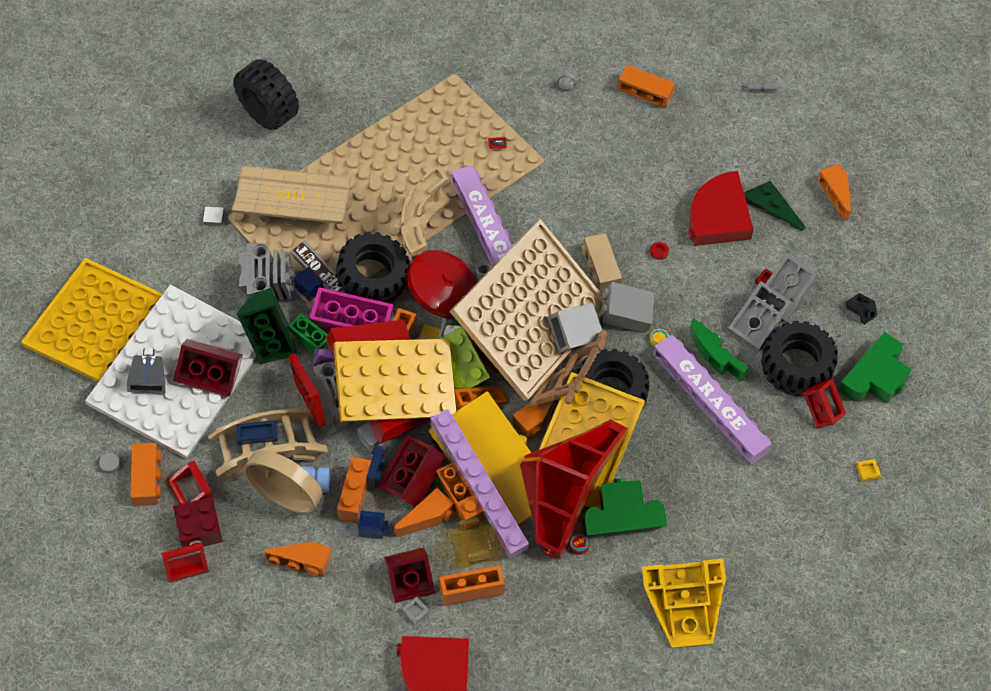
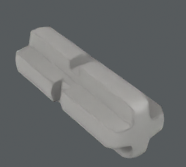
[747,82,777,92]

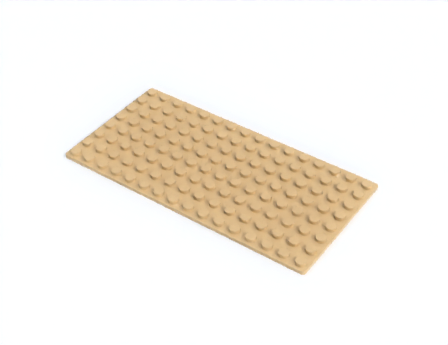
[228,74,544,310]

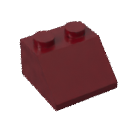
[384,547,435,603]

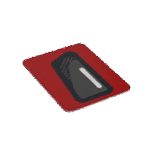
[488,137,507,150]

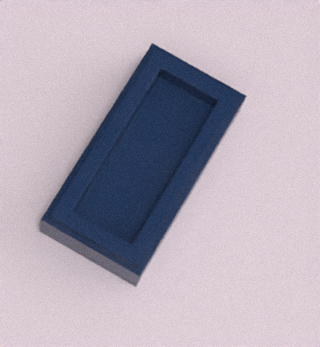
[237,420,278,445]

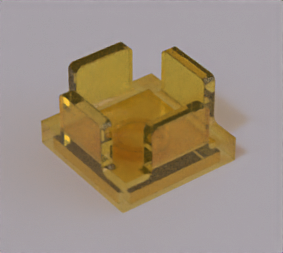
[449,517,499,570]

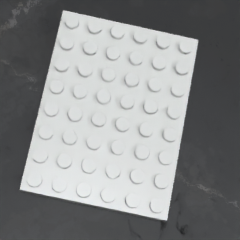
[85,285,257,459]

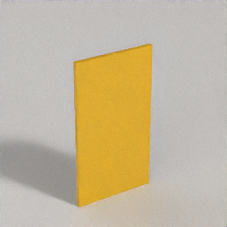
[428,391,532,525]

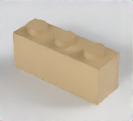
[581,233,622,292]

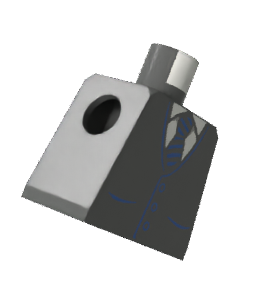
[127,347,166,393]

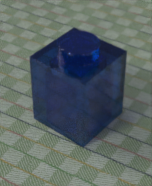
[294,267,324,302]
[358,511,389,539]

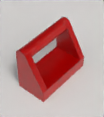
[803,378,846,428]
[167,460,214,504]
[161,542,209,583]

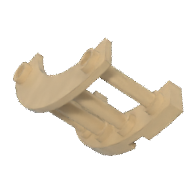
[401,166,450,266]
[208,408,328,480]

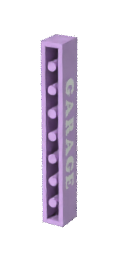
[451,165,514,266]
[653,335,772,465]
[430,409,529,559]

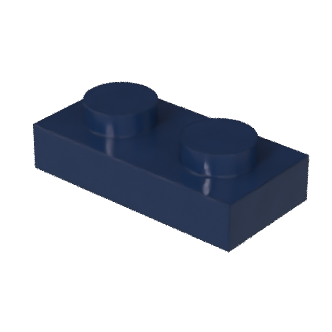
[367,446,387,490]

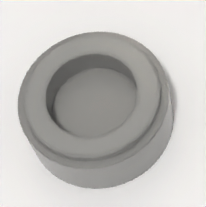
[99,453,120,474]

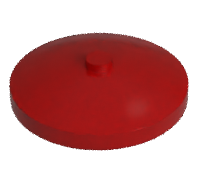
[407,250,477,319]

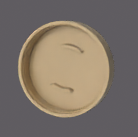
[243,450,322,514]

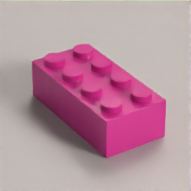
[309,287,393,334]

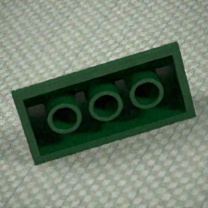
[237,288,297,364]

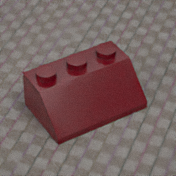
[173,339,243,397]
[377,435,447,508]

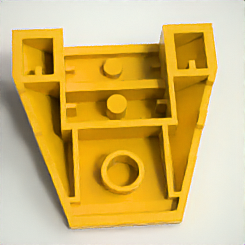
[642,559,726,648]

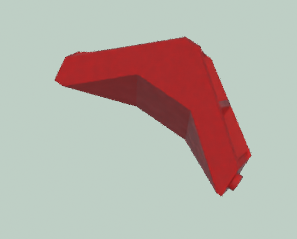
[520,419,628,559]

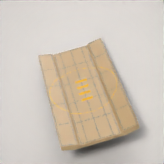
[232,165,351,224]

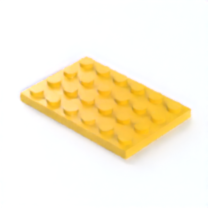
[333,339,456,422]
[539,372,645,509]

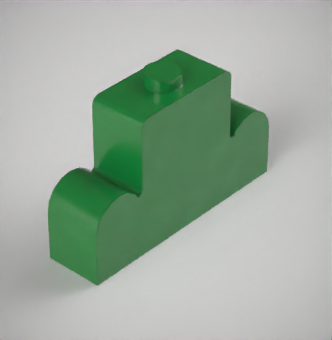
[838,332,911,403]
[582,478,667,536]

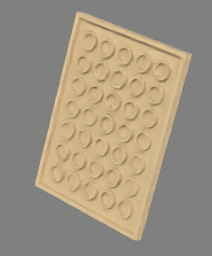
[449,219,604,401]

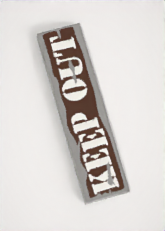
[290,240,343,293]

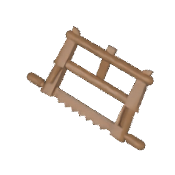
[528,330,608,407]

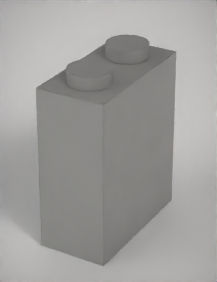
[601,282,654,333]
[547,303,602,353]

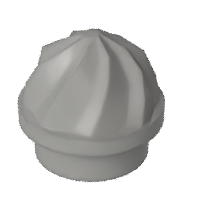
[558,72,576,91]

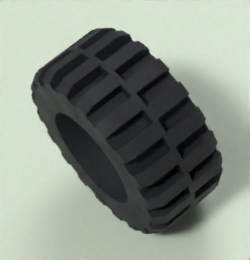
[233,59,299,130]
[336,232,410,303]
[761,321,838,396]
[577,349,650,412]

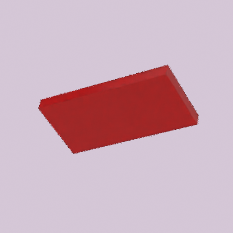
[288,354,326,428]

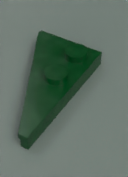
[744,181,805,231]

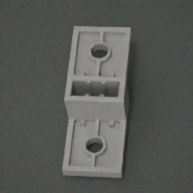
[728,254,818,350]

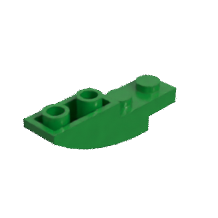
[288,313,330,356]
[689,318,748,381]

